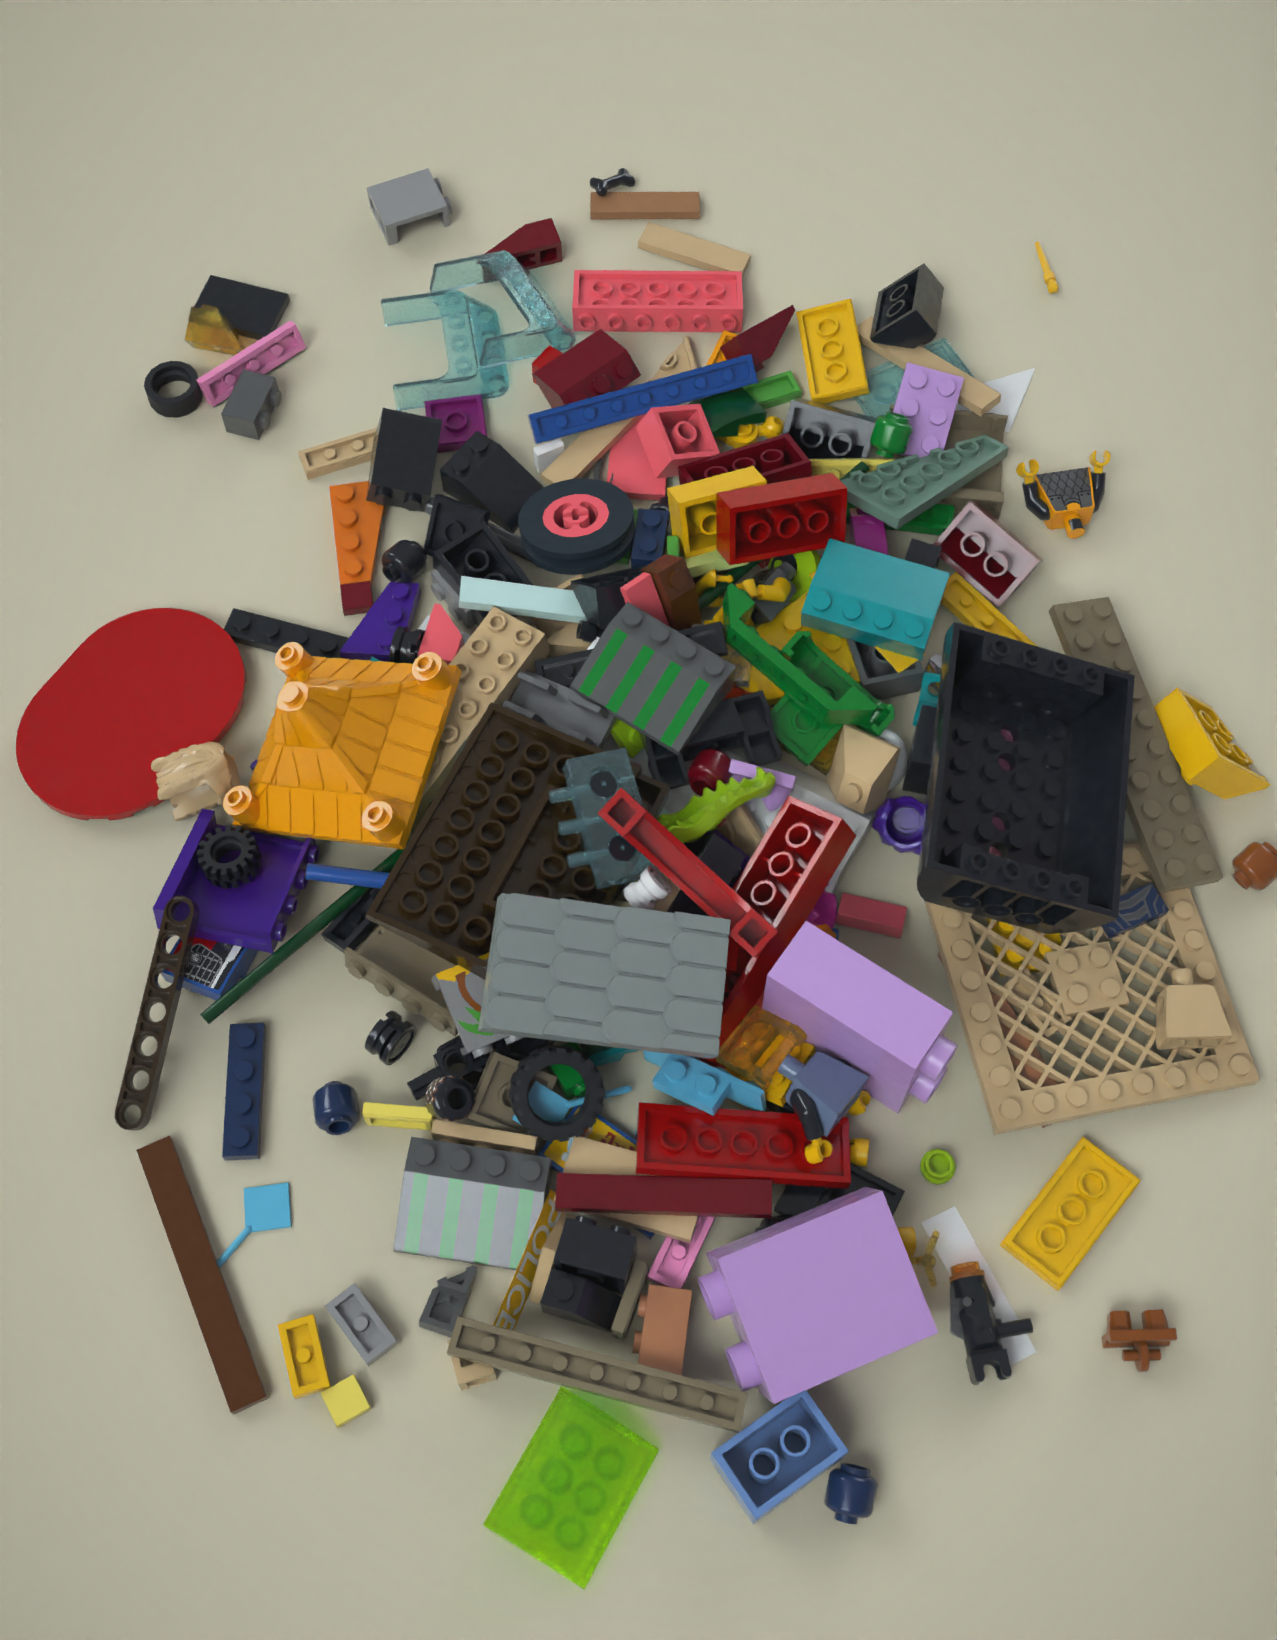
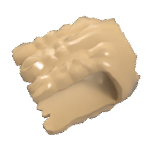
[151,742,241,821]

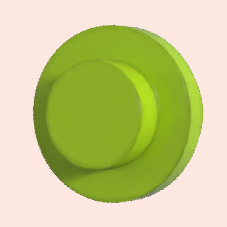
[920,1149,956,1185]

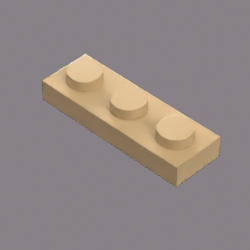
[431,1119,539,1156]

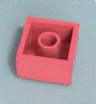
[636,404,720,478]

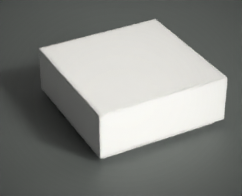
[533,438,565,473]

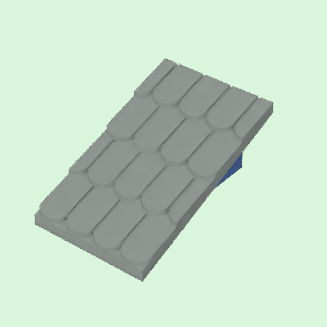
[478,893,731,1059]

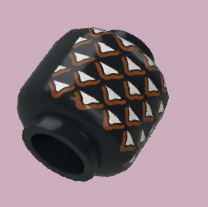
[425,1076,475,1122]

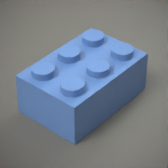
[710,1390,849,1525]

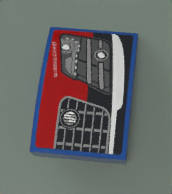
[161,937,259,1000]

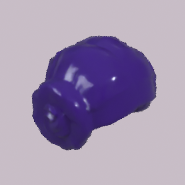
[871,796,925,855]

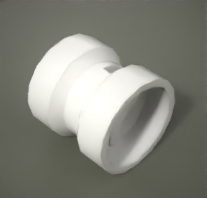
[623,866,672,910]

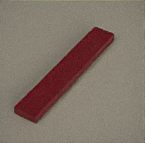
[555,1173,772,1219]

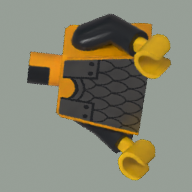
[1016,450,1111,539]

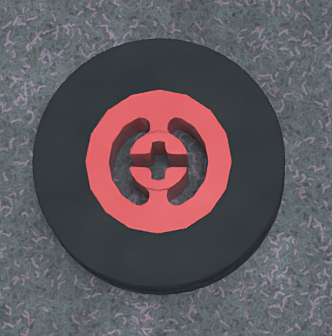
[518,478,635,575]

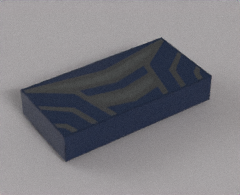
[1101,882,1169,939]

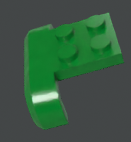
[770,631,895,767]

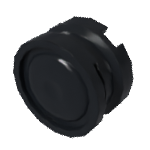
[390,626,425,664]
[365,1011,417,1065]

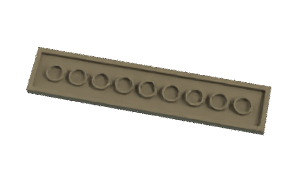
[1048,597,1223,894]

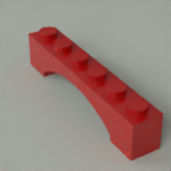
[597,788,778,957]

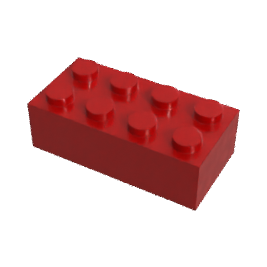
[716,473,847,565]

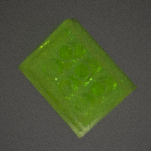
[483,1386,659,1590]

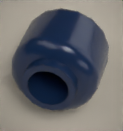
[313,1081,360,1135]
[824,1463,878,1524]

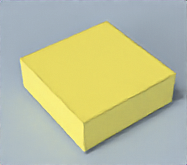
[320,1374,371,1428]

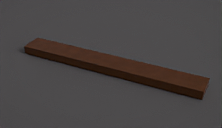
[136,1136,268,1415]

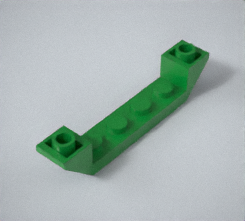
[722,583,878,725]

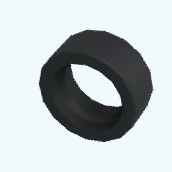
[144,361,203,418]

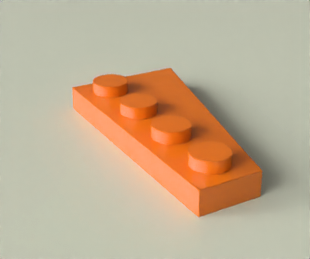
[329,481,386,586]

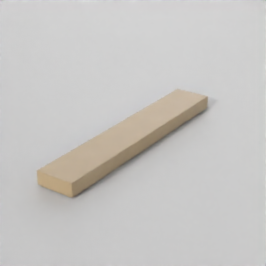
[857,316,1001,417]

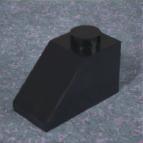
[540,1268,622,1333]

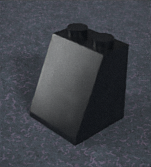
[366,408,442,512]

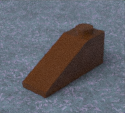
[640,554,702,631]

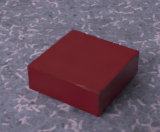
[340,581,374,616]

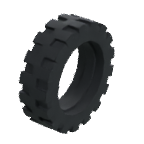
[509,1045,605,1142]

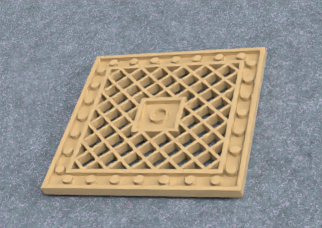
[924,842,1260,1135]

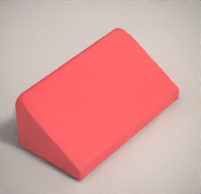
[835,892,907,939]

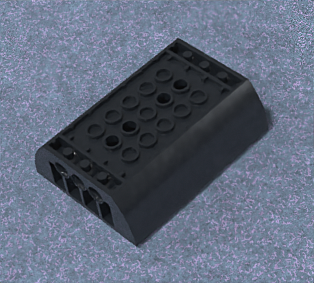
[917,622,1135,934]

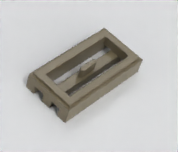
[611,1260,649,1341]

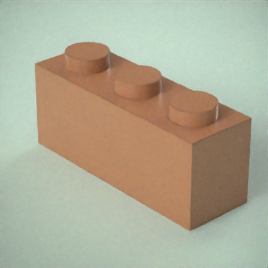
[632,1284,692,1375]

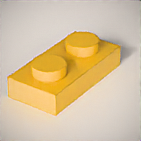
[277,1314,331,1399]

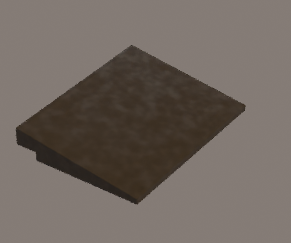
[366,702,670,980]

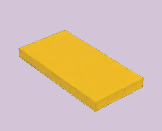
[796,298,870,404]
[1000,1136,1141,1291]

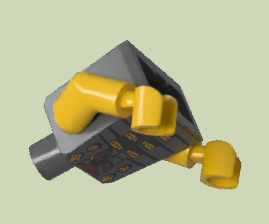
[707,562,796,625]

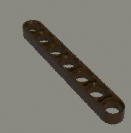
[115,896,200,1131]

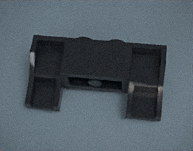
[638,690,782,789]

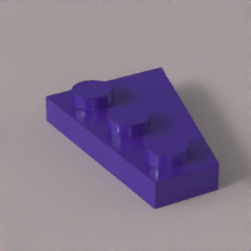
[339,582,421,662]

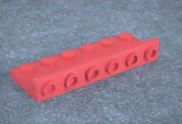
[572,270,743,332]

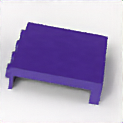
[153,808,320,953]

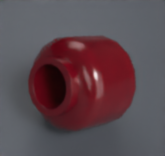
[687,749,732,796]

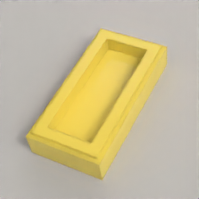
[362,1102,436,1131]

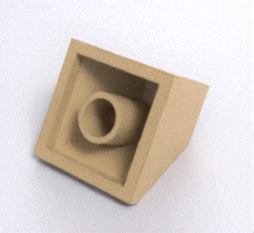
[827,725,901,814]

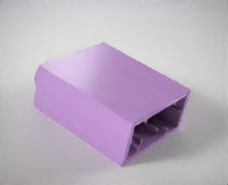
[759,921,958,1113]
[698,1187,938,1404]

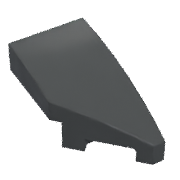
[419,1265,478,1338]

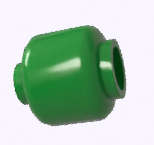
[870,411,913,459]

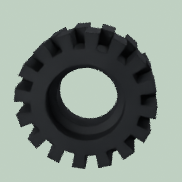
[197,825,262,889]

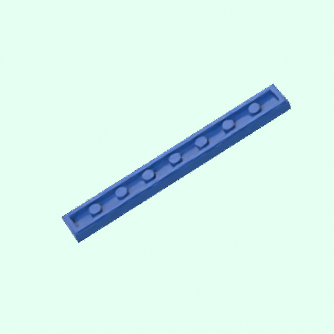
[528,354,758,444]

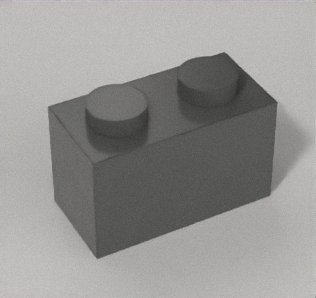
[221,369,282,440]

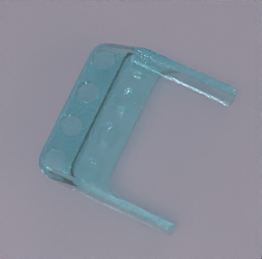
[429,251,576,368]
[381,290,509,411]

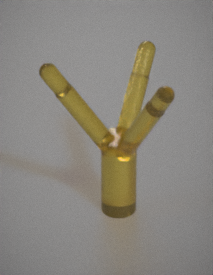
[908,1230,940,1287]

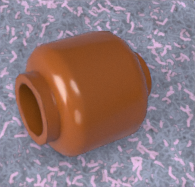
[1232,842,1277,891]

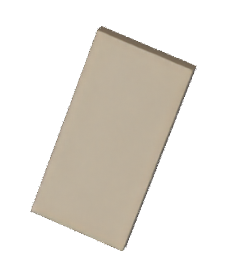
[553,1136,699,1243]

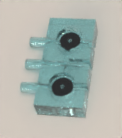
[549,747,660,889]

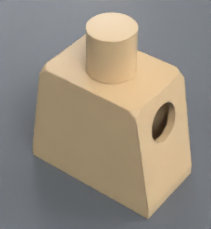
[1156,968,1232,1049]

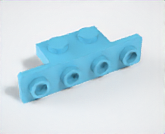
[643,1051,767,1116]

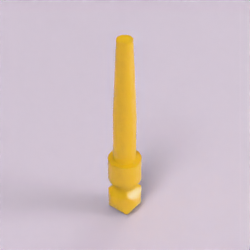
[1035,241,1059,294]

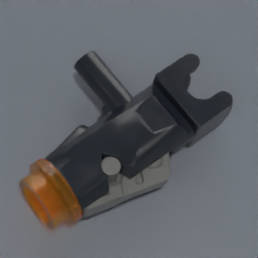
[949,1261,1033,1385]

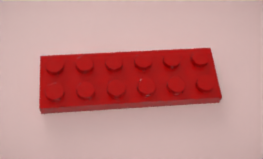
[635,1102,851,1189]

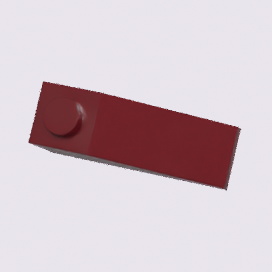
[479,218,562,281]
[720,305,795,373]

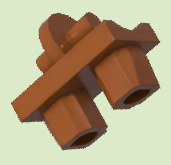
[1101,1309,1177,1372]

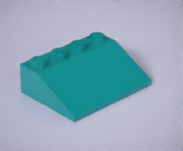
[801,538,950,661]

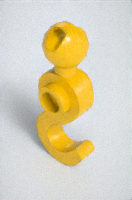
[714,416,784,449]

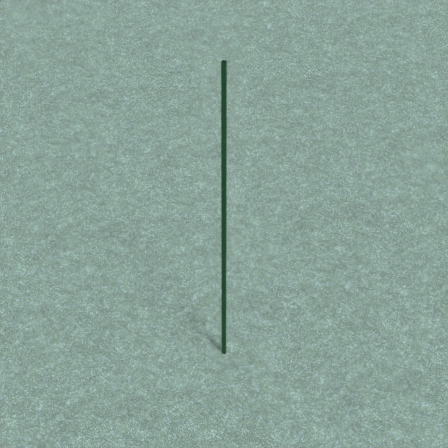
[200,462,869,1024]

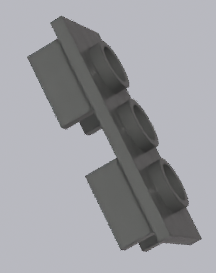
[502,670,617,749]

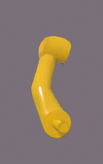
[695,569,733,597]

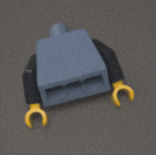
[777,1052,871,1164]

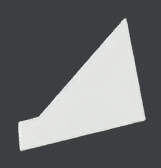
[955,368,1035,432]

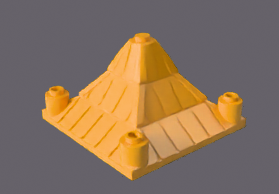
[223,642,462,849]

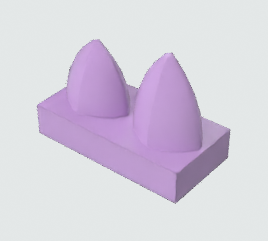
[728,759,797,812]

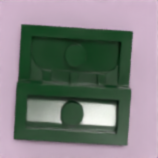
[688,387,767,438]

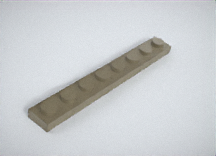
[447,1316,748,1433]

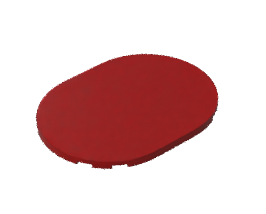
[16,608,247,821]

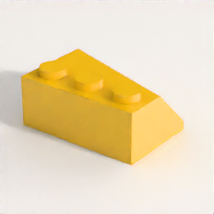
[1154,687,1271,799]

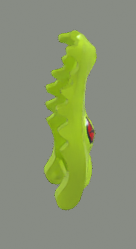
[657,767,776,843]

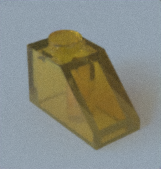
[185,305,246,355]

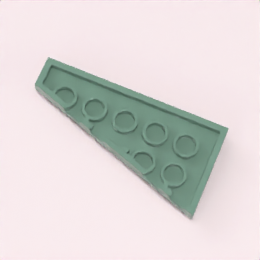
[840,435,1009,529]

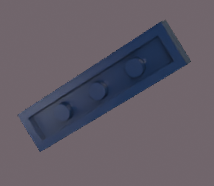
[222,1023,266,1161]

